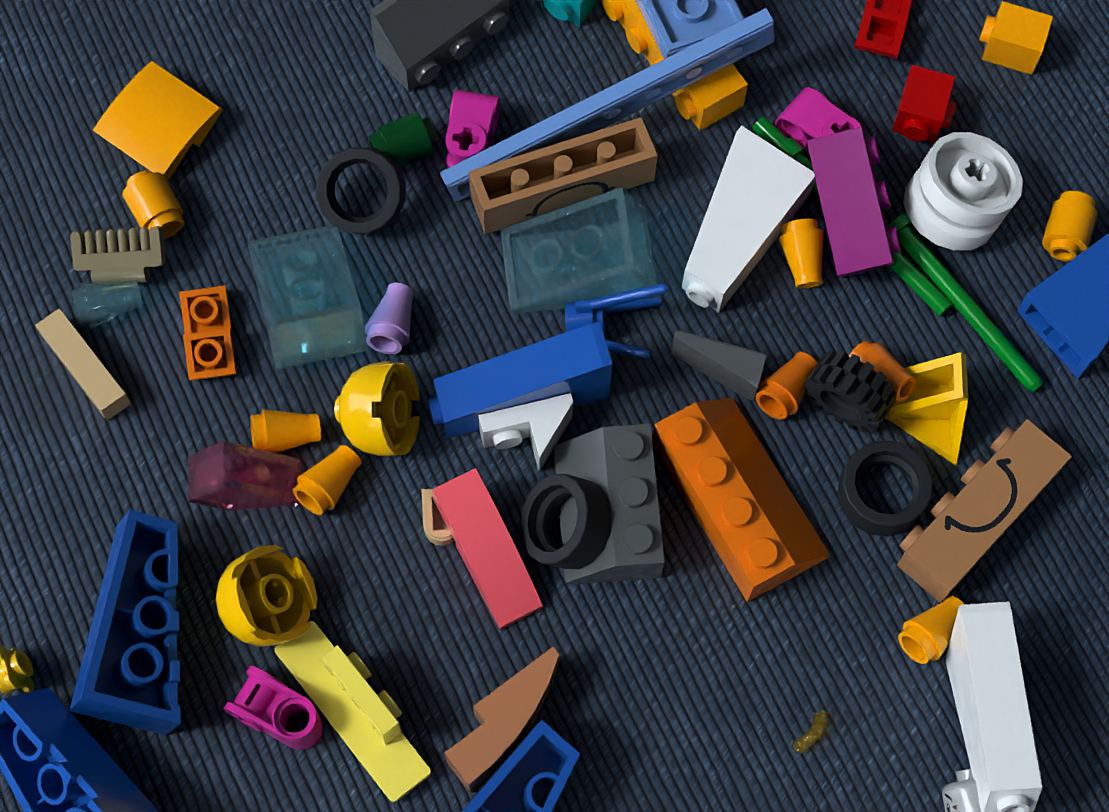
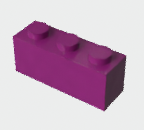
[807,127,901,277]

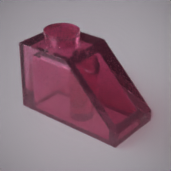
[188,441,301,510]

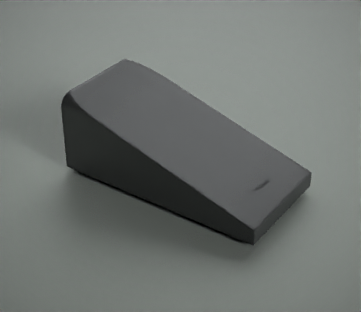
[671,330,767,401]

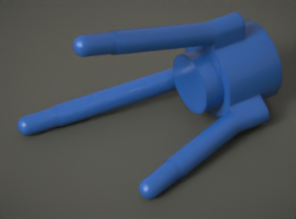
[565,284,668,358]

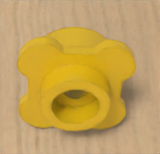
[0,644,34,695]

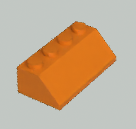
[652,397,830,602]

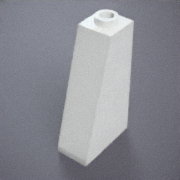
[682,126,815,313]
[945,602,1042,812]

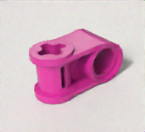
[775,87,862,155]
[446,90,500,168]
[223,666,323,750]

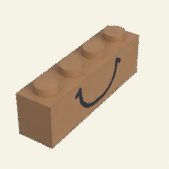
[469,117,658,234]
[897,419,1072,603]

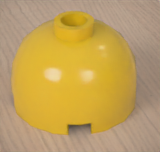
[334,361,420,457]
[216,545,317,647]

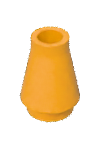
[779,219,824,289]
[250,409,321,456]
[293,445,362,515]
[898,596,965,664]

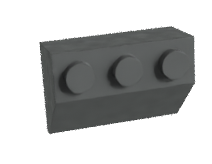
[370,0,510,92]
[554,424,665,585]

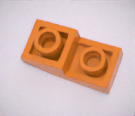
[179,285,237,381]

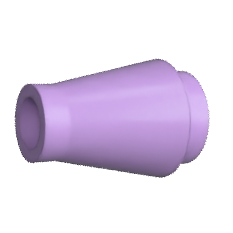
[364,283,414,354]

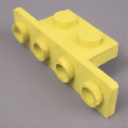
[275,621,431,803]

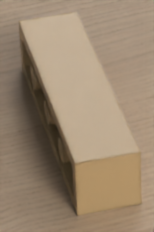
[35,308,131,421]

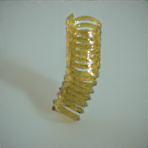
[792,710,828,753]

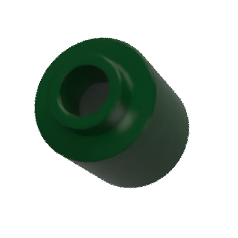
[368,112,438,167]

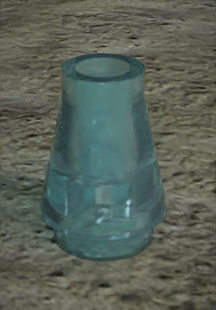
[70,280,143,328]

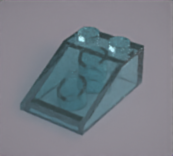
[500,187,657,314]
[247,225,368,370]

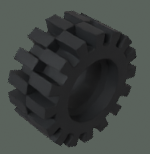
[804,349,897,433]

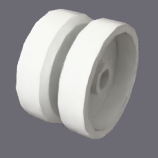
[903,132,1023,251]

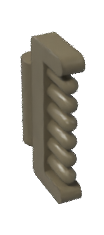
[70,226,166,285]

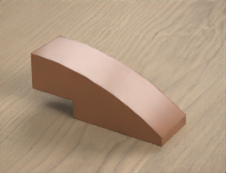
[444,647,559,793]

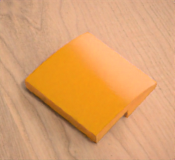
[93,61,223,181]

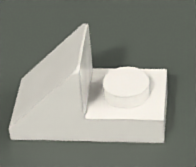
[478,393,573,470]

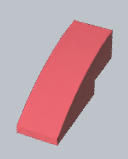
[432,468,543,630]

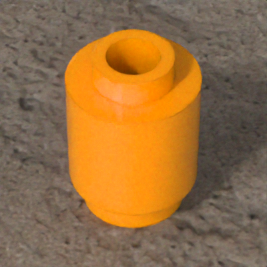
[122,170,185,239]
[1042,191,1098,261]

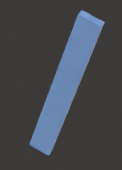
[440,8,775,202]

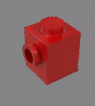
[892,65,956,143]

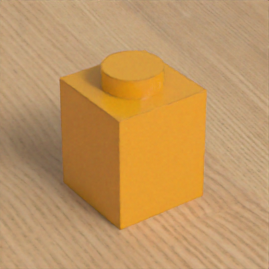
[979,1,1053,75]

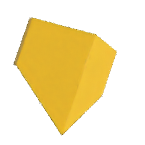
[885,352,968,466]

